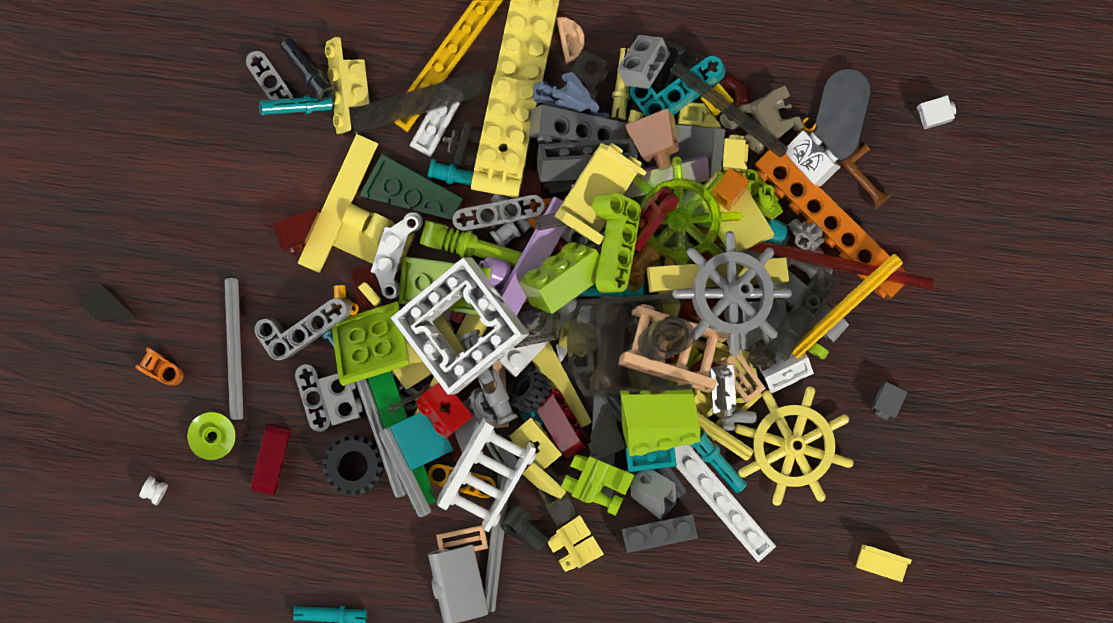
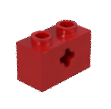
[416,382,473,439]

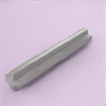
[379,427,431,517]

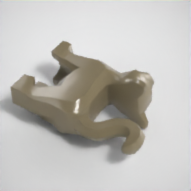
[720,86,804,154]

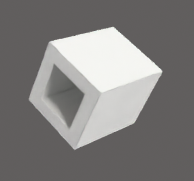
[917,96,956,130]

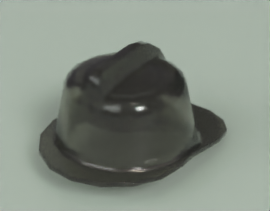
[638,316,695,361]

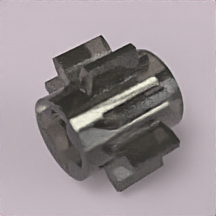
[747,339,778,371]

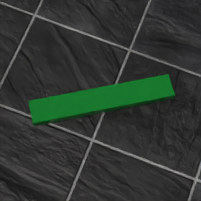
[368,371,437,510]

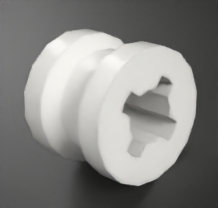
[139,476,168,505]

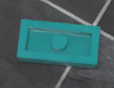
[626,447,677,473]

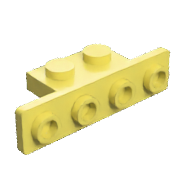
[325,37,370,134]

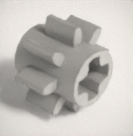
[793,221,824,252]

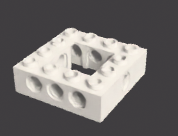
[391,257,529,395]

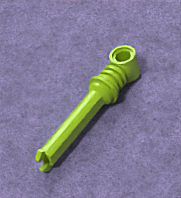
[419,220,523,267]

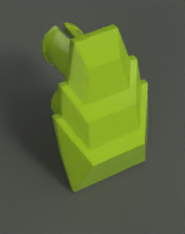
[743,169,783,220]

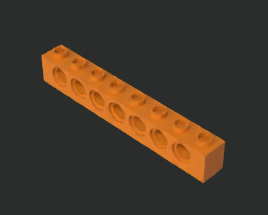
[753,144,912,299]

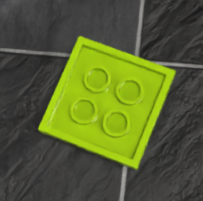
[332,301,410,386]

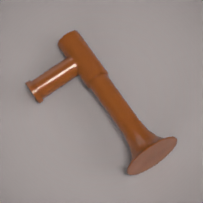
[840,142,892,210]

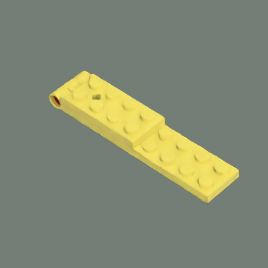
[471,0,560,198]

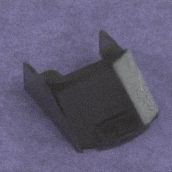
[567,293,693,398]

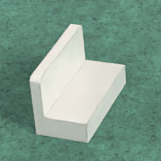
[755,341,814,394]

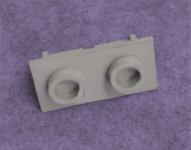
[710,364,736,416]

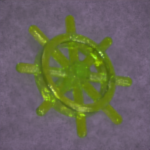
[633,156,743,266]

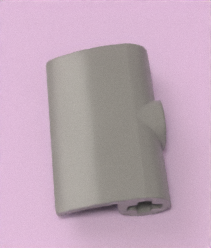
[428,545,488,623]

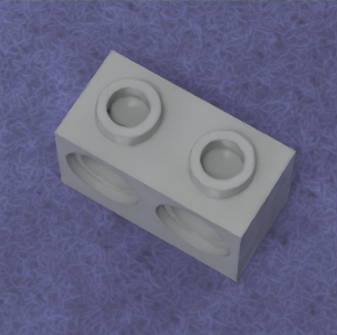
[617,35,670,88]
[318,374,364,426]

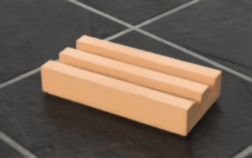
[717,353,766,403]
[436,525,488,551]

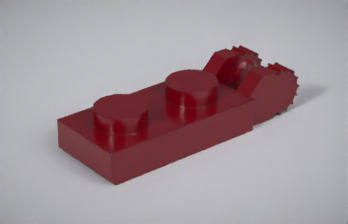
[635,186,679,251]

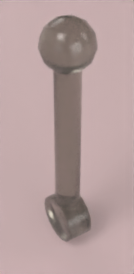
[387,385,432,413]

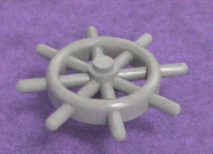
[672,231,792,356]

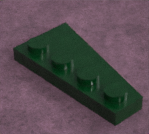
[359,154,465,220]

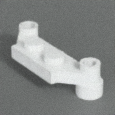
[371,212,423,299]

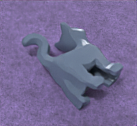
[533,72,610,131]

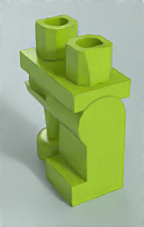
[561,455,634,516]

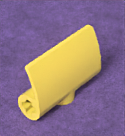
[332,204,416,274]
[393,313,466,390]

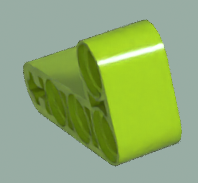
[592,193,641,293]

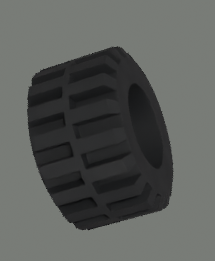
[322,435,384,496]

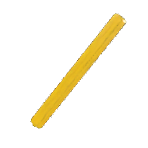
[790,254,903,358]

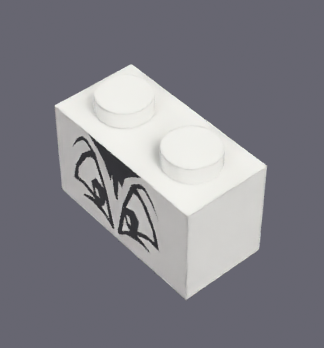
[783,131,841,187]

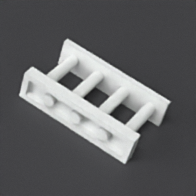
[436,417,537,532]

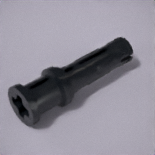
[280,38,336,102]

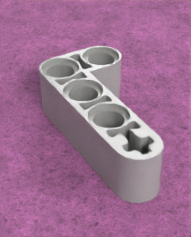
[255,298,352,360]

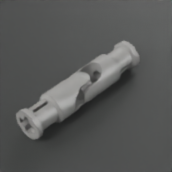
[459,329,518,426]

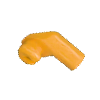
[334,285,359,317]

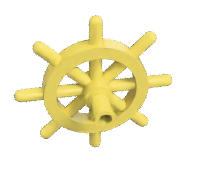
[734,386,853,506]

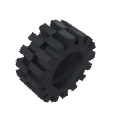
[506,366,550,413]

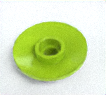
[187,412,236,460]

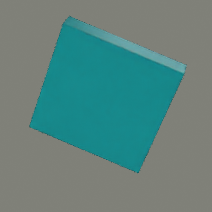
[389,412,453,471]

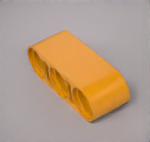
[428,464,496,498]

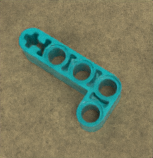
[630,56,725,117]

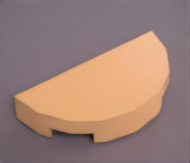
[556,17,584,64]

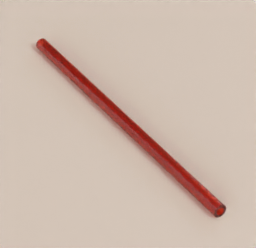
[657,219,934,291]

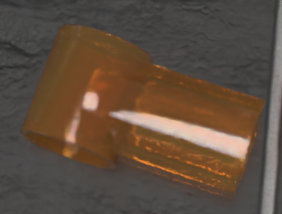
[627,243,660,292]

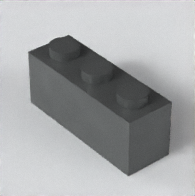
[621,514,698,553]

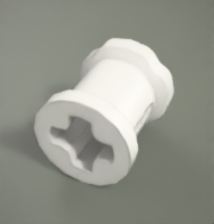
[490,222,521,247]

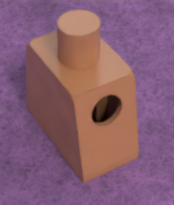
[625,109,679,171]

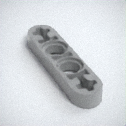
[453,195,545,231]

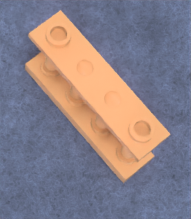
[618,304,729,393]

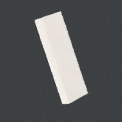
[410,84,465,157]

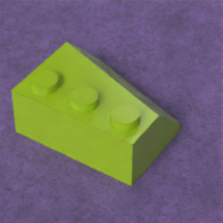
[620,390,700,456]

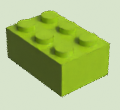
[518,242,600,314]

